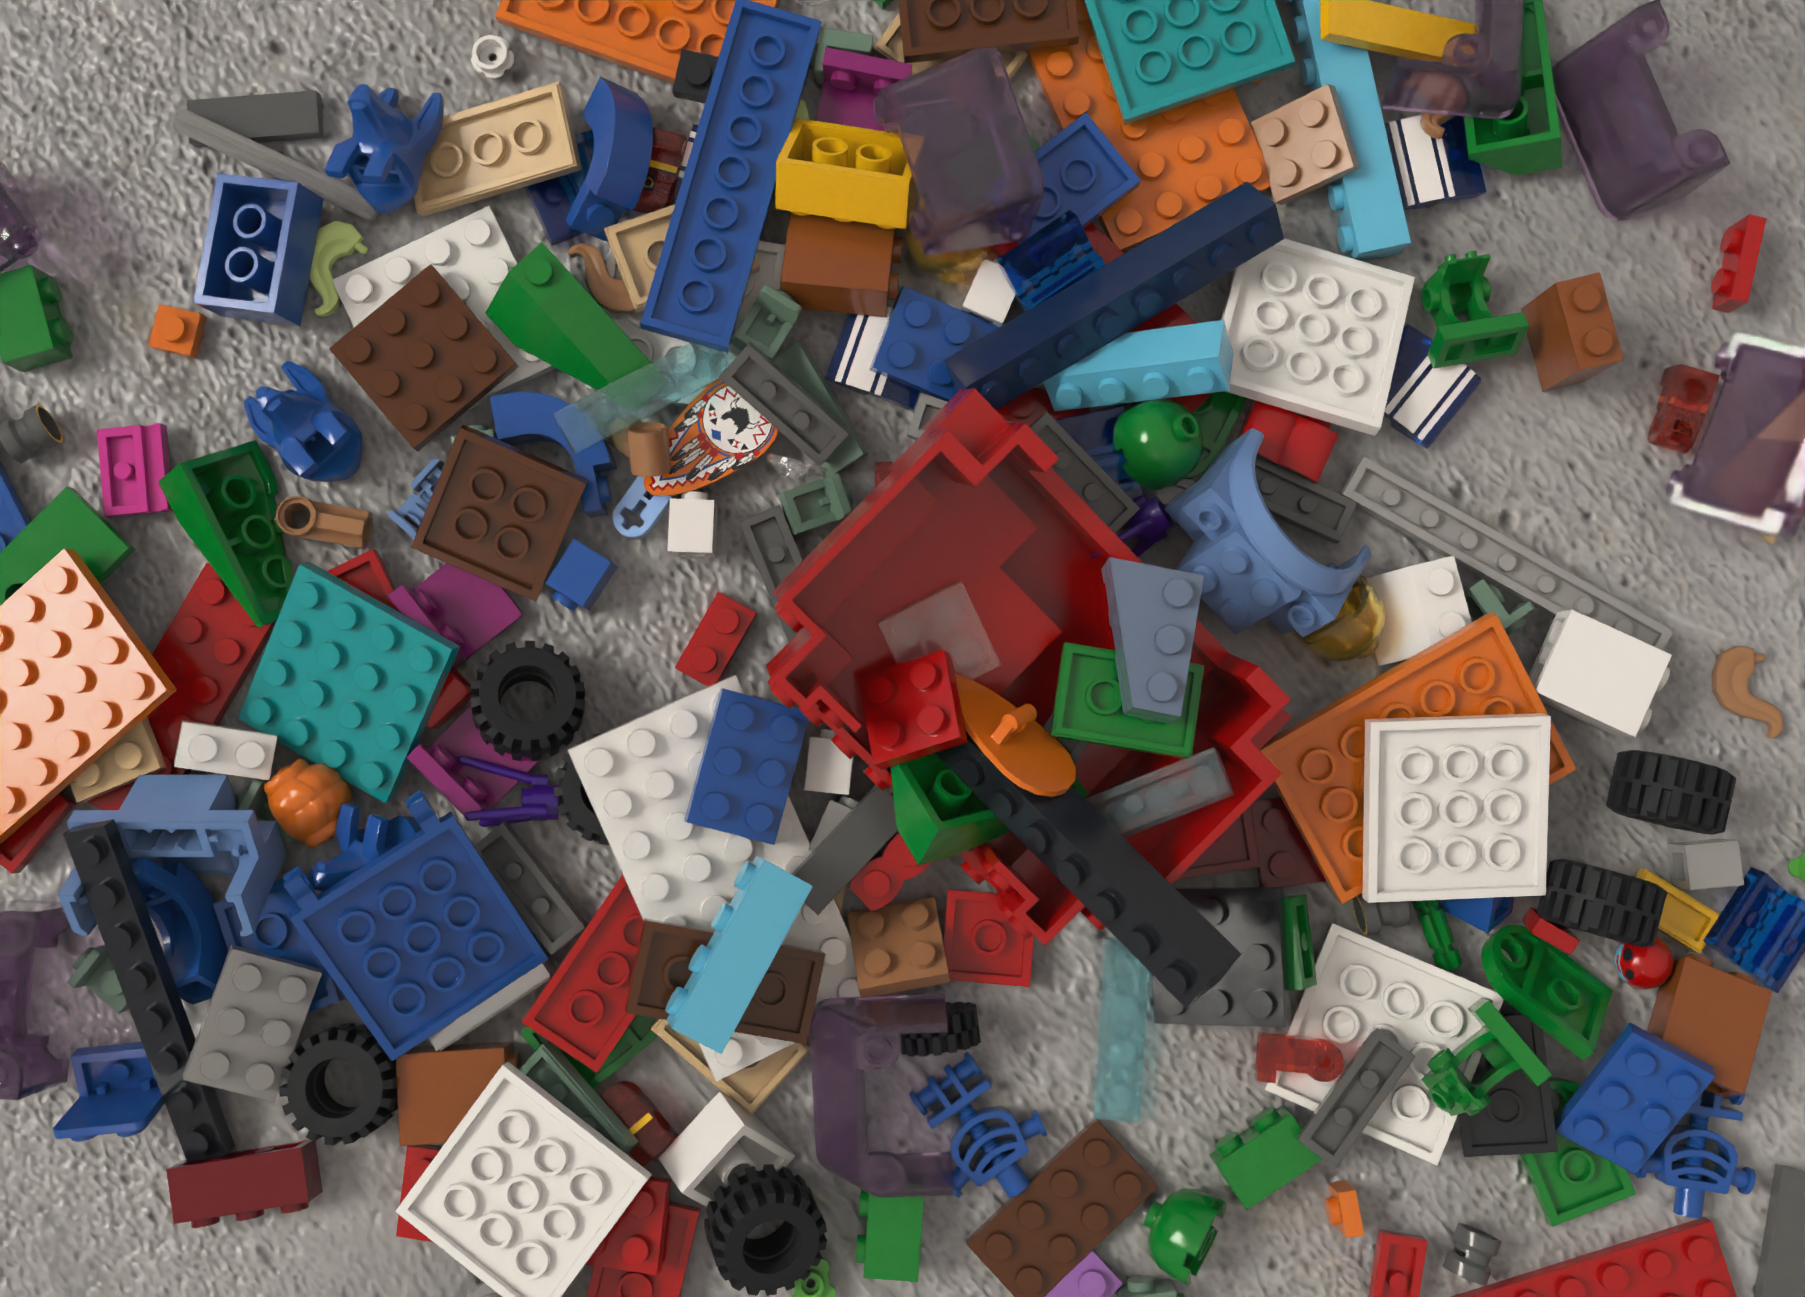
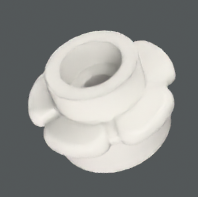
[471,35,514,79]

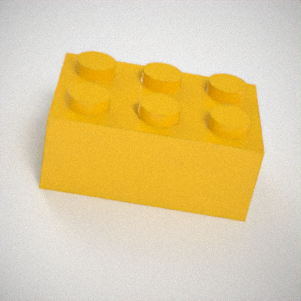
[775,118,926,229]

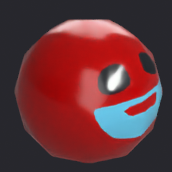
[1613,936,1675,990]

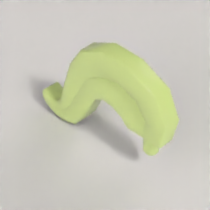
[309,221,368,317]

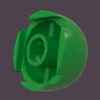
[1113,398,1203,490]
[1143,1188,1227,1286]

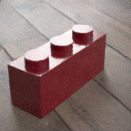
[166,1139,323,1228]

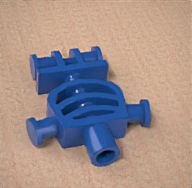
[909,1051,1047,1198]
[1634,1090,1756,1219]

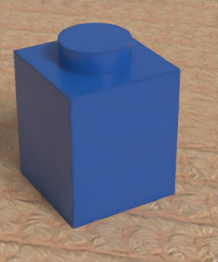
[545,539,618,611]

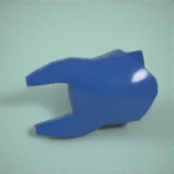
[325,84,444,213]
[244,361,363,482]
[308,803,422,891]

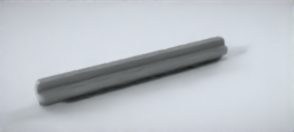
[173,109,379,221]

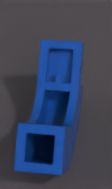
[565,76,653,242]
[490,392,617,518]
[130,857,228,1005]

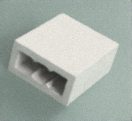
[1529,609,1672,737]

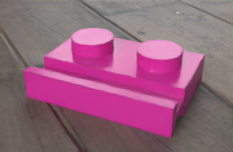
[97,423,173,519]

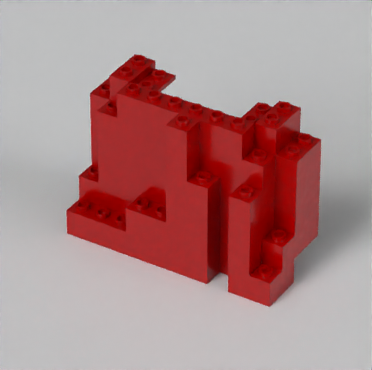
[766,388,1292,946]

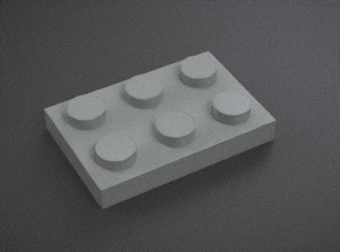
[183,945,322,1102]

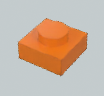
[148,304,207,359]
[1324,1180,1364,1238]

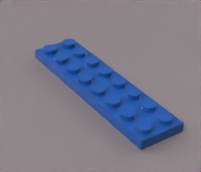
[640,0,822,353]

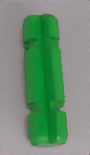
[1412,900,1463,972]

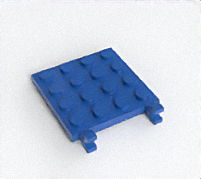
[283,790,549,1061]

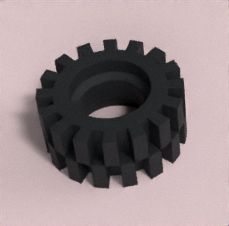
[896,1002,981,1057]

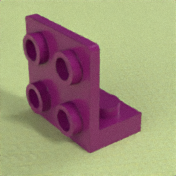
[816,47,912,134]
[388,563,523,669]
[406,705,543,821]

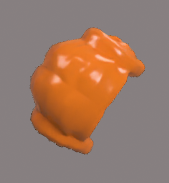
[263,759,352,849]

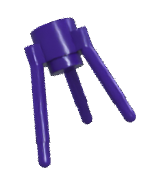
[1090,494,1173,558]
[458,756,559,827]

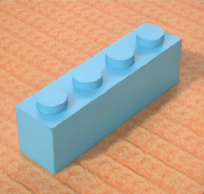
[1043,320,1234,412]
[665,855,813,1054]

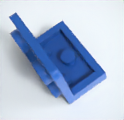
[53,1042,165,1142]

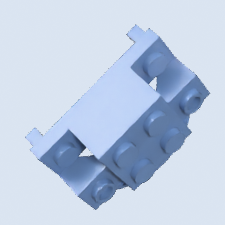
[1164,428,1371,637]
[58,775,287,936]

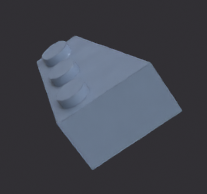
[1101,557,1204,724]

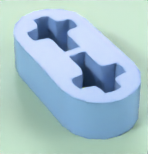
[613,476,677,540]

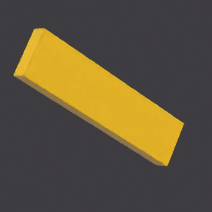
[1320,0,1478,71]

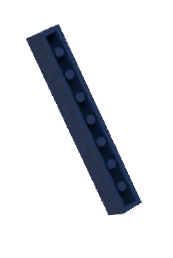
[944,182,1284,410]

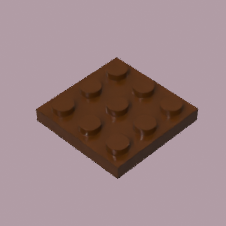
[329,264,519,451]
[411,424,589,602]

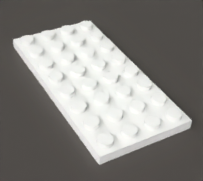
[567,675,877,1082]

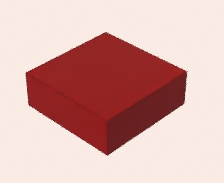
[1522,907,1580,954]

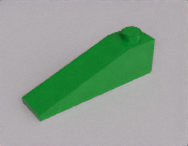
[1464,0,1562,176]
[485,242,669,413]
[158,440,293,628]
[891,753,1088,865]

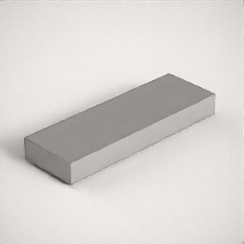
[428,958,557,1051]

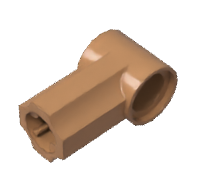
[607,414,671,477]
[276,496,373,550]

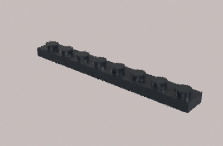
[63,819,235,1162]

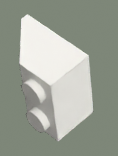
[1355,555,1472,666]
[658,1091,796,1207]

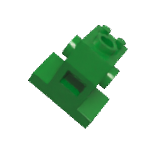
[1421,251,1529,369]
[1421,998,1552,1117]

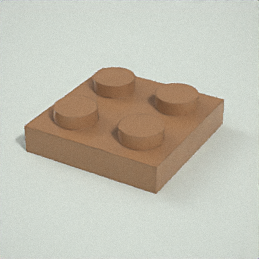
[1250,84,1361,205]
[847,897,950,998]

